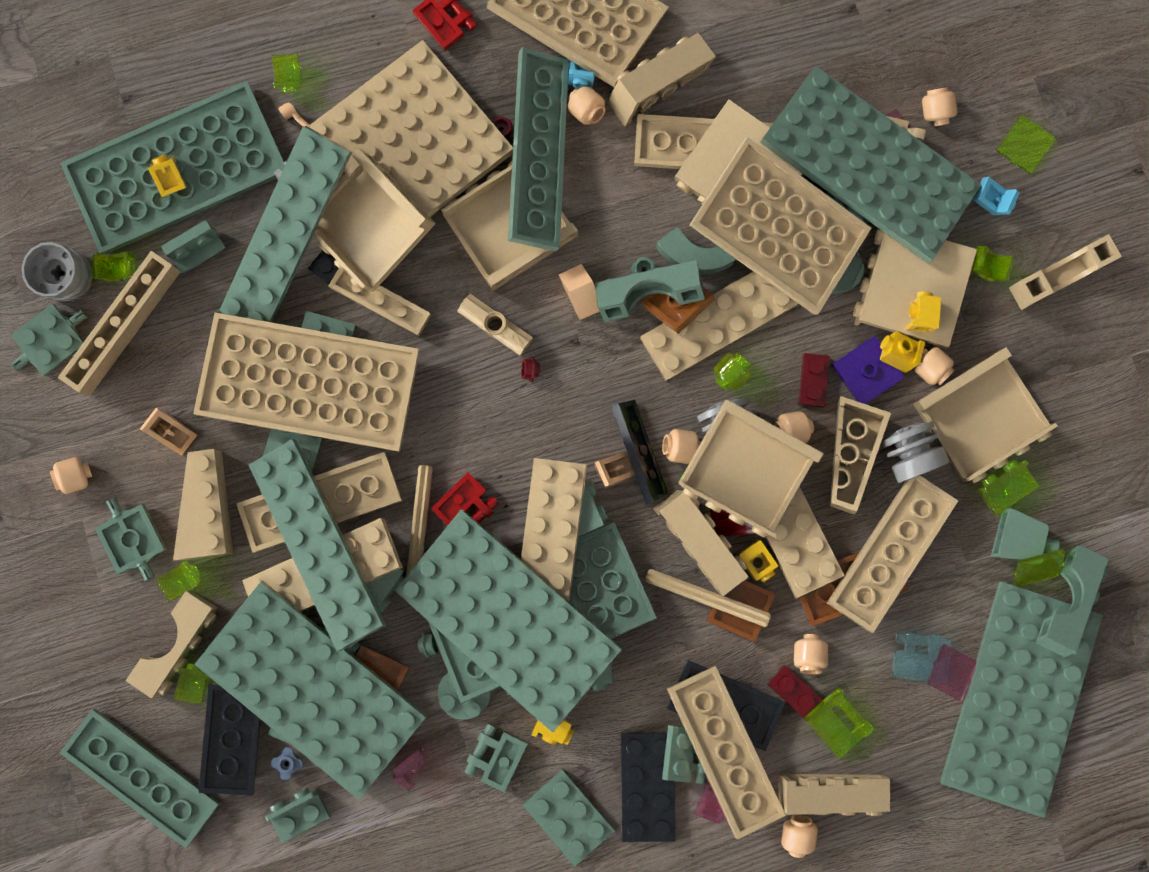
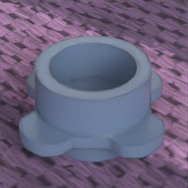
[271,747,303,780]

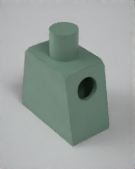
[991,508,1060,562]

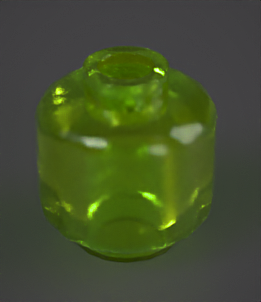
[713,352,752,391]

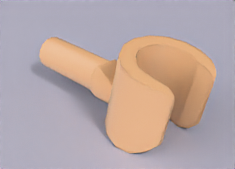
[278,103,310,127]

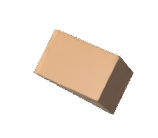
[558,264,600,321]
[140,408,197,456]
[594,451,636,489]

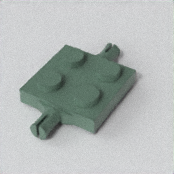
[10,304,88,376]
[94,498,167,581]

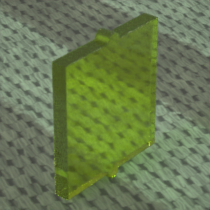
[996,115,1056,174]
[1013,549,1065,587]

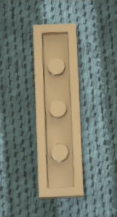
[328,268,431,337]

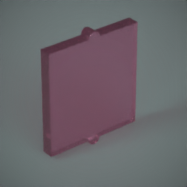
[927,644,977,702]

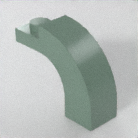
[656,227,736,275]

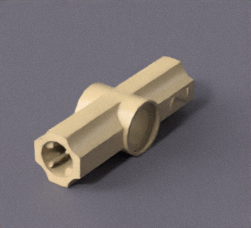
[457,294,533,357]

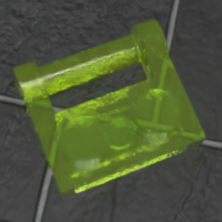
[804,688,874,759]

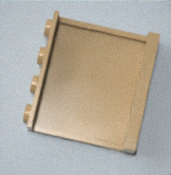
[675,99,803,204]
[313,148,436,292]
[441,161,578,291]
[853,229,977,351]
[913,347,1058,483]
[679,399,823,538]

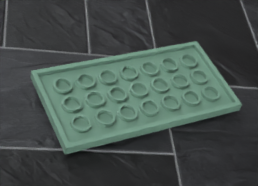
[760,65,981,264]
[60,80,284,256]
[395,510,623,733]
[428,522,657,704]
[194,581,427,800]
[940,582,1103,818]

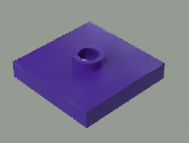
[832,336,904,404]

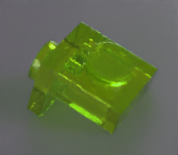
[272,53,302,92]
[971,246,1014,282]
[93,251,135,283]
[155,560,200,603]
[174,663,208,705]

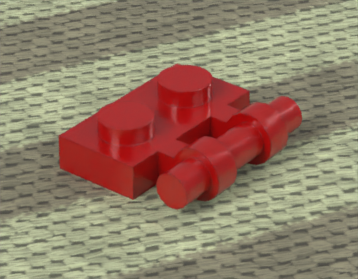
[412,0,477,52]
[431,472,499,526]

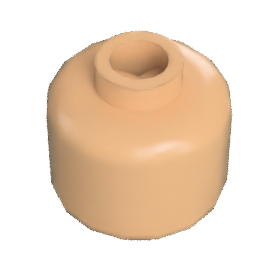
[568,86,605,125]
[922,87,957,126]
[915,347,955,385]
[773,411,814,443]
[662,429,701,464]
[50,457,92,494]
[794,634,828,675]
[781,815,818,858]

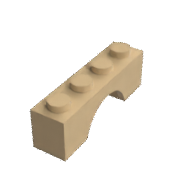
[1009,234,1122,310]
[126,591,218,698]

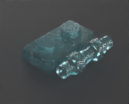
[891,631,951,683]

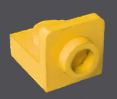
[148,154,187,197]

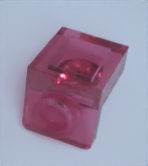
[392,747,427,792]
[695,778,724,824]

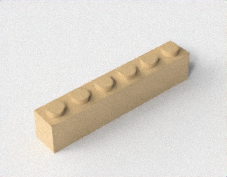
[58,251,180,396]

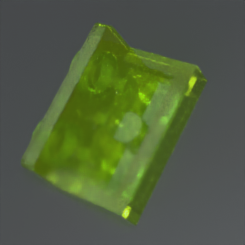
[977,459,1040,516]

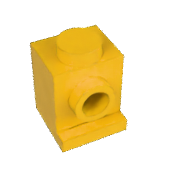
[906,291,941,333]
[880,331,925,373]
[736,540,778,582]
[531,719,574,745]

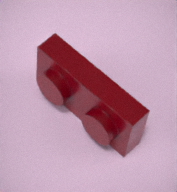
[798,353,830,408]
[767,665,824,721]

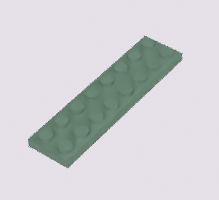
[508,47,569,252]
[219,126,352,323]
[249,439,386,651]

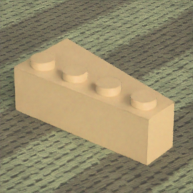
[608,33,716,127]
[830,396,891,515]
[173,449,234,561]
[653,490,748,596]
[779,773,890,816]

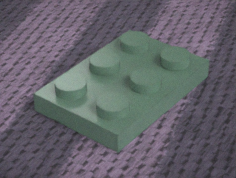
[522,768,615,867]

